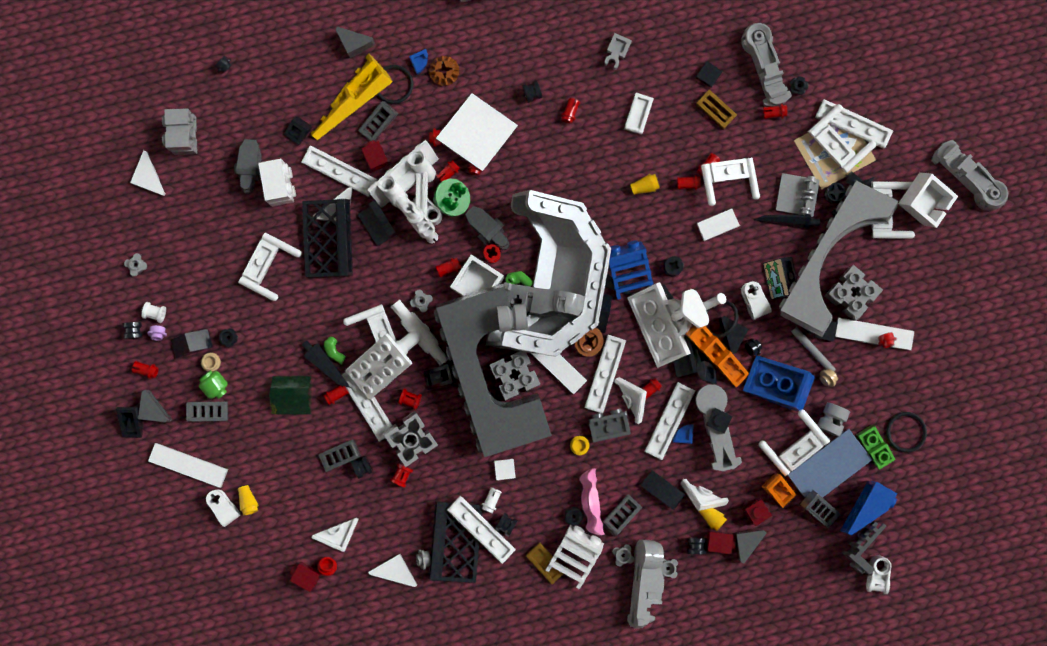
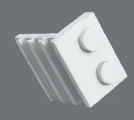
[546,525,604,589]

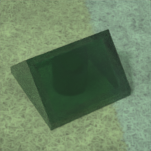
[269,376,312,415]

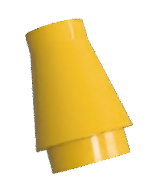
[630,174,660,195]
[238,485,259,515]
[698,508,727,531]

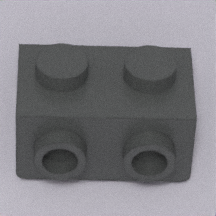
[588,409,631,442]

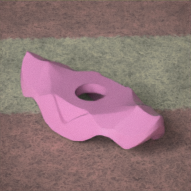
[579,468,605,536]

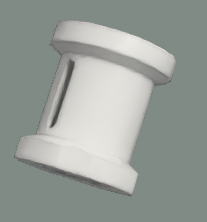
[142,302,166,323]

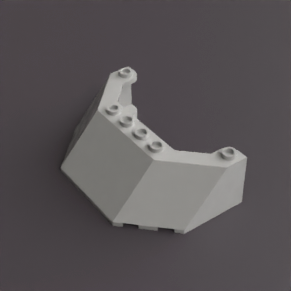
[486,190,611,357]

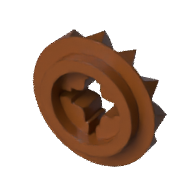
[429,56,459,86]
[574,327,603,356]

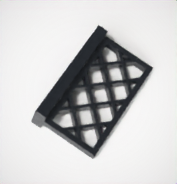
[302,199,353,277]
[429,501,483,583]

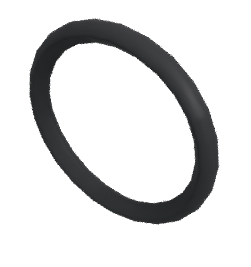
[377,65,414,104]
[706,301,739,338]
[886,412,927,452]

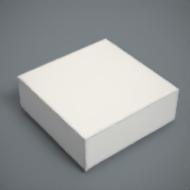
[494,459,516,480]

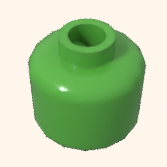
[199,370,228,399]

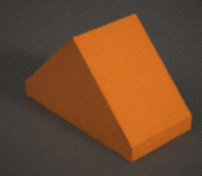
[761,473,796,508]

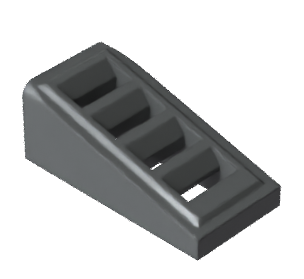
[358,101,399,141]
[186,402,228,422]
[319,439,362,472]
[800,490,840,528]
[602,494,642,537]

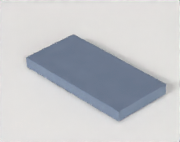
[787,429,872,501]

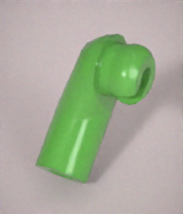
[505,271,533,287]
[324,337,346,364]

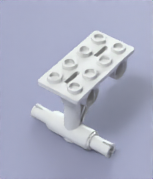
[367,140,439,244]
[345,300,448,399]

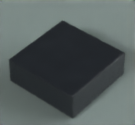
[696,61,723,88]

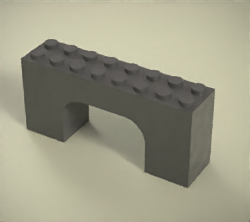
[434,284,552,457]

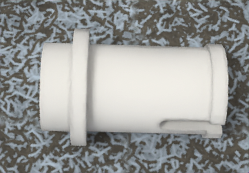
[482,487,502,513]

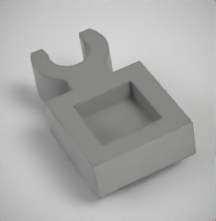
[604,33,632,70]

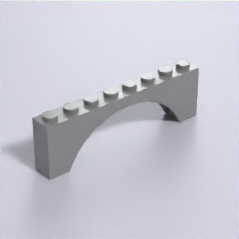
[779,181,898,337]

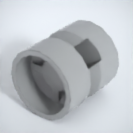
[497,304,528,332]
[817,402,850,437]

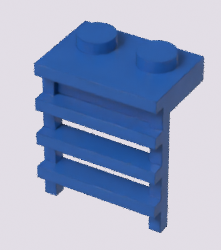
[609,240,653,300]

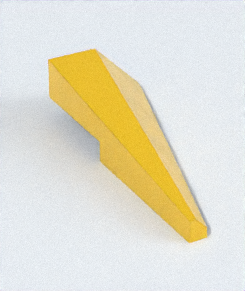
[311,54,393,140]

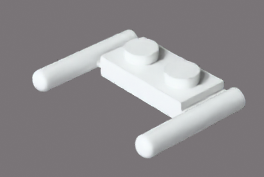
[808,104,876,173]
[701,158,760,206]
[871,182,915,239]
[238,233,301,301]
[343,304,396,342]
[759,409,830,476]

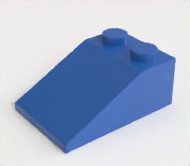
[743,355,815,412]
[840,481,897,535]

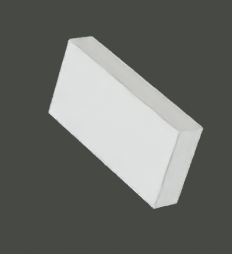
[624,93,654,135]
[697,209,740,241]

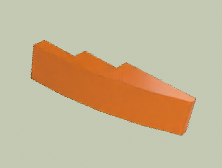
[686,326,749,388]

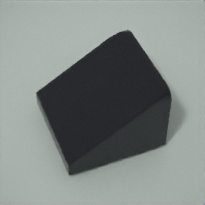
[284,117,312,145]

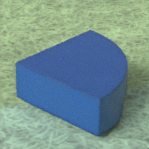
[409,49,428,75]
[673,424,694,444]

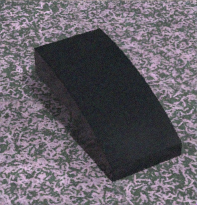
[692,345,717,385]
[640,470,685,510]

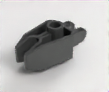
[234,139,262,194]
[465,206,510,251]

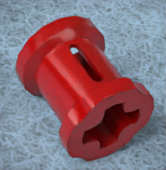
[483,244,501,263]
[398,388,422,411]
[390,463,413,488]

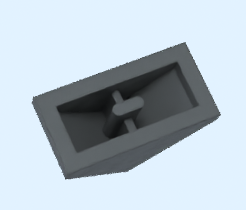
[336,27,375,58]
[138,390,172,422]
[734,529,767,564]

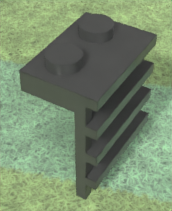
[841,521,886,575]

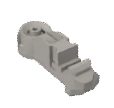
[741,23,792,107]
[931,140,1008,211]
[504,282,585,317]
[695,385,742,471]
[627,539,664,629]

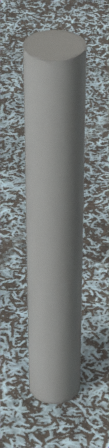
[791,327,836,371]

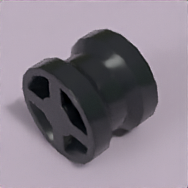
[522,80,542,103]
[824,183,846,204]
[663,256,684,277]
[122,322,143,339]
[351,455,373,479]
[495,513,518,537]
[687,537,707,554]

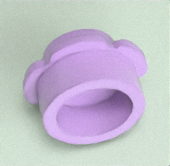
[147,326,167,341]

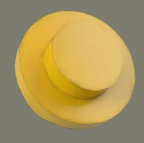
[570,436,589,455]

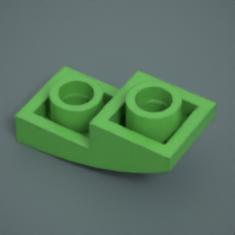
[856,424,896,470]

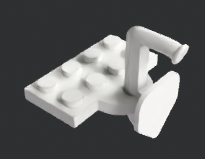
[627,282,726,368]

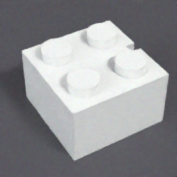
[258,159,296,207]
[898,172,958,228]
[450,255,504,296]

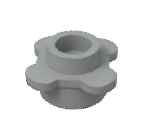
[124,253,147,276]
[410,290,433,312]
[613,544,634,566]
[416,549,431,570]
[661,559,678,578]

